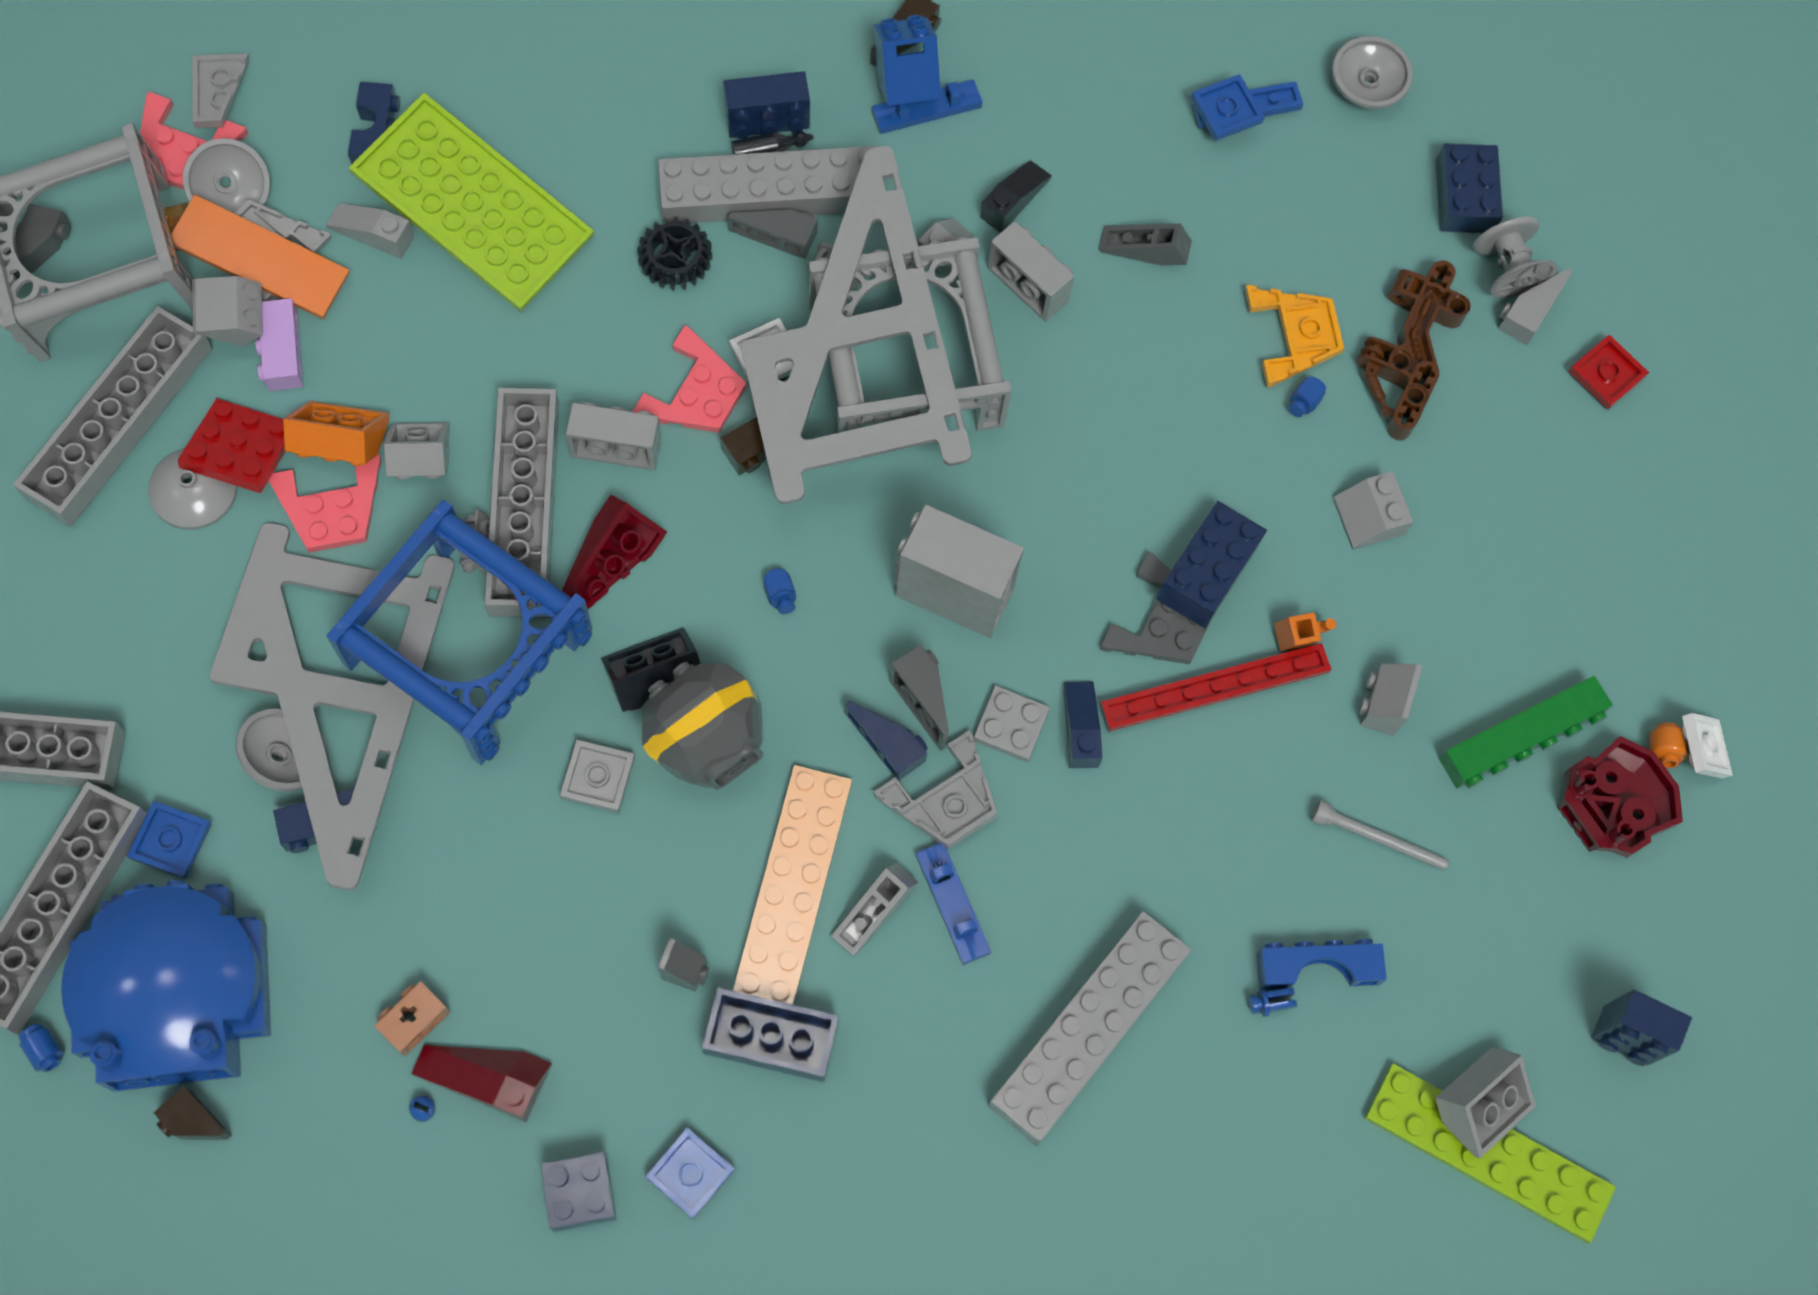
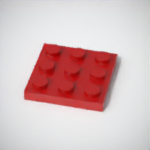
[177,398,285,493]

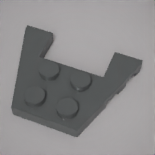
[1100,552,1211,664]

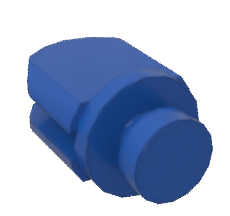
[1288,376,1326,417]
[763,569,797,614]
[1248,988,1297,1017]

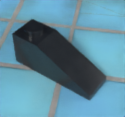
[980,160,1052,233]

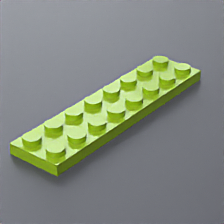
[1364,1063,1616,1244]

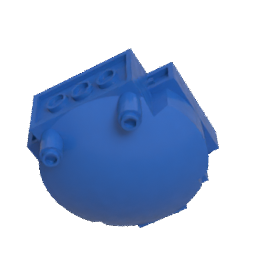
[61,880,271,1092]

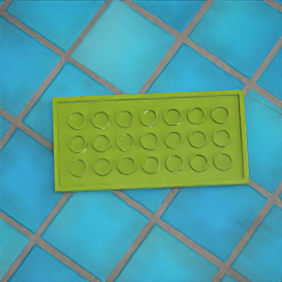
[349,93,594,312]

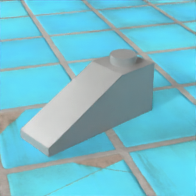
[326,203,414,259]
[1498,268,1573,345]
[832,863,919,956]

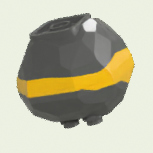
[642,662,764,790]

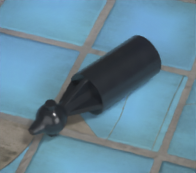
[731,131,814,155]

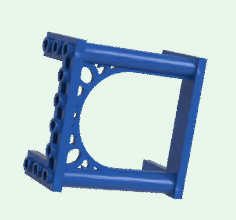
[326,500,593,766]

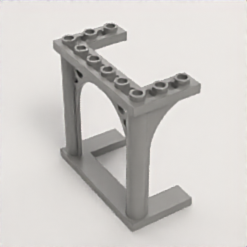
[0,123,194,362]
[809,237,1011,433]

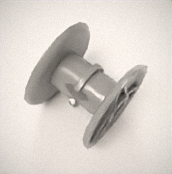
[1473,216,1558,298]

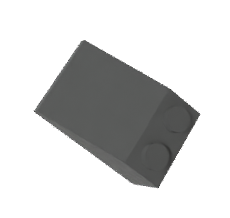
[889,644,949,751]

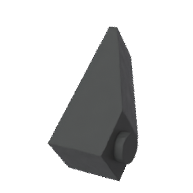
[7,203,70,281]
[728,209,818,259]
[1099,223,1192,266]

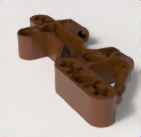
[1356,260,1471,440]

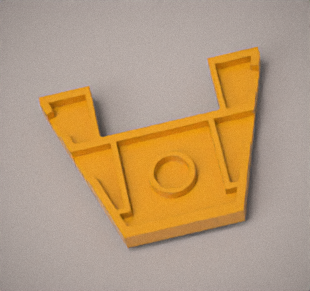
[1244,285,1344,387]

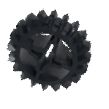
[637,216,713,291]

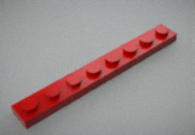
[1100,643,1332,732]

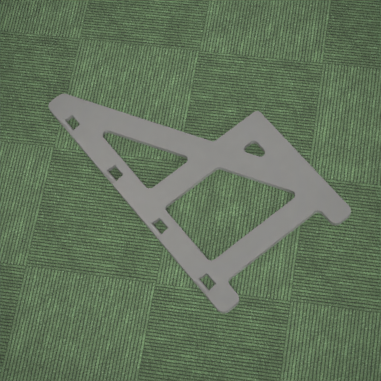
[741,146,972,504]
[209,523,455,891]

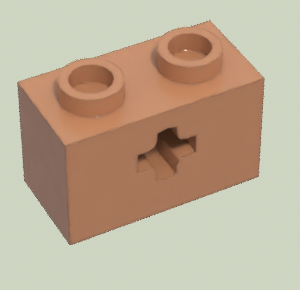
[374,981,451,1057]

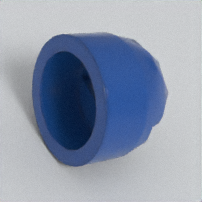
[409,1095,436,1122]

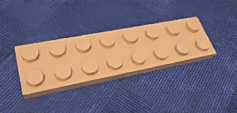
[733,765,852,1005]

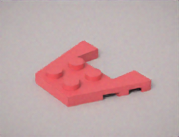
[140,91,248,190]
[632,325,747,433]
[268,454,382,553]

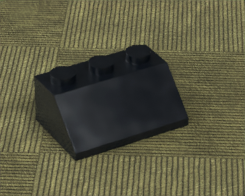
[601,627,701,712]

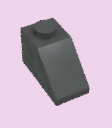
[658,938,710,992]

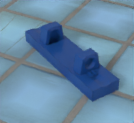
[872,79,983,134]
[915,844,991,965]

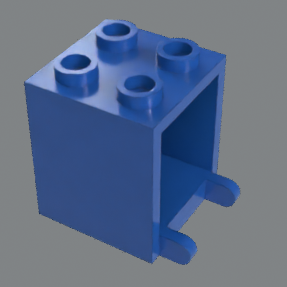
[873,15,941,106]

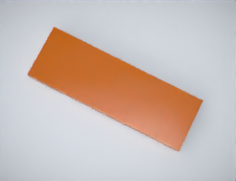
[171,194,350,320]

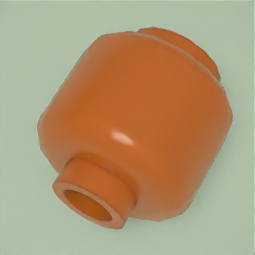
[1648,723,1689,768]

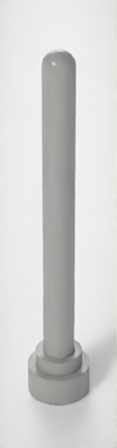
[1311,800,1449,870]

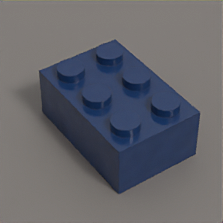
[723,71,810,138]
[1436,143,1503,233]
[1591,989,1692,1066]

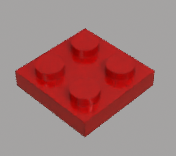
[1568,334,1649,410]

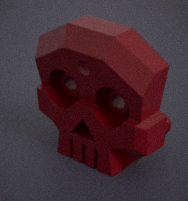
[1558,736,1683,859]

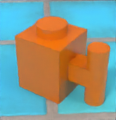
[1274,612,1336,651]

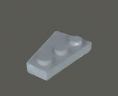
[192,53,250,128]

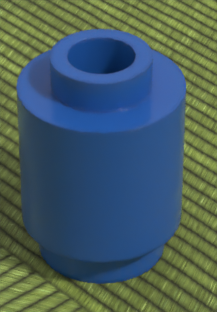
[18,1023,64,1072]

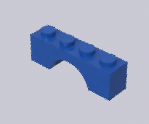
[1257,939,1387,990]

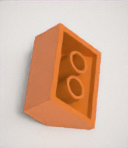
[283,401,390,466]

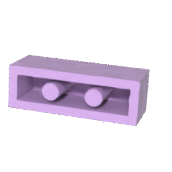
[256,298,304,391]

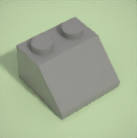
[192,276,263,347]
[384,422,450,479]
[1333,471,1413,550]
[1358,664,1422,736]

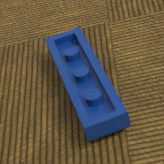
[1192,81,1303,128]

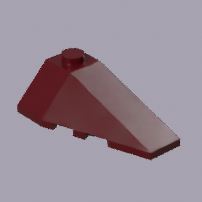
[562,495,667,609]
[411,1045,552,1122]

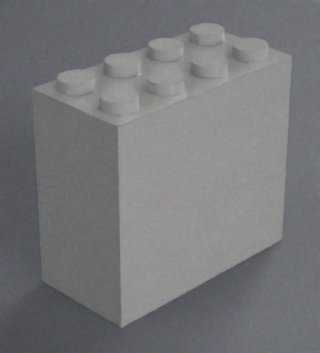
[894,504,1024,639]

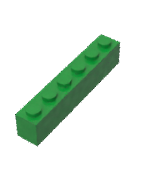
[1438,675,1613,789]

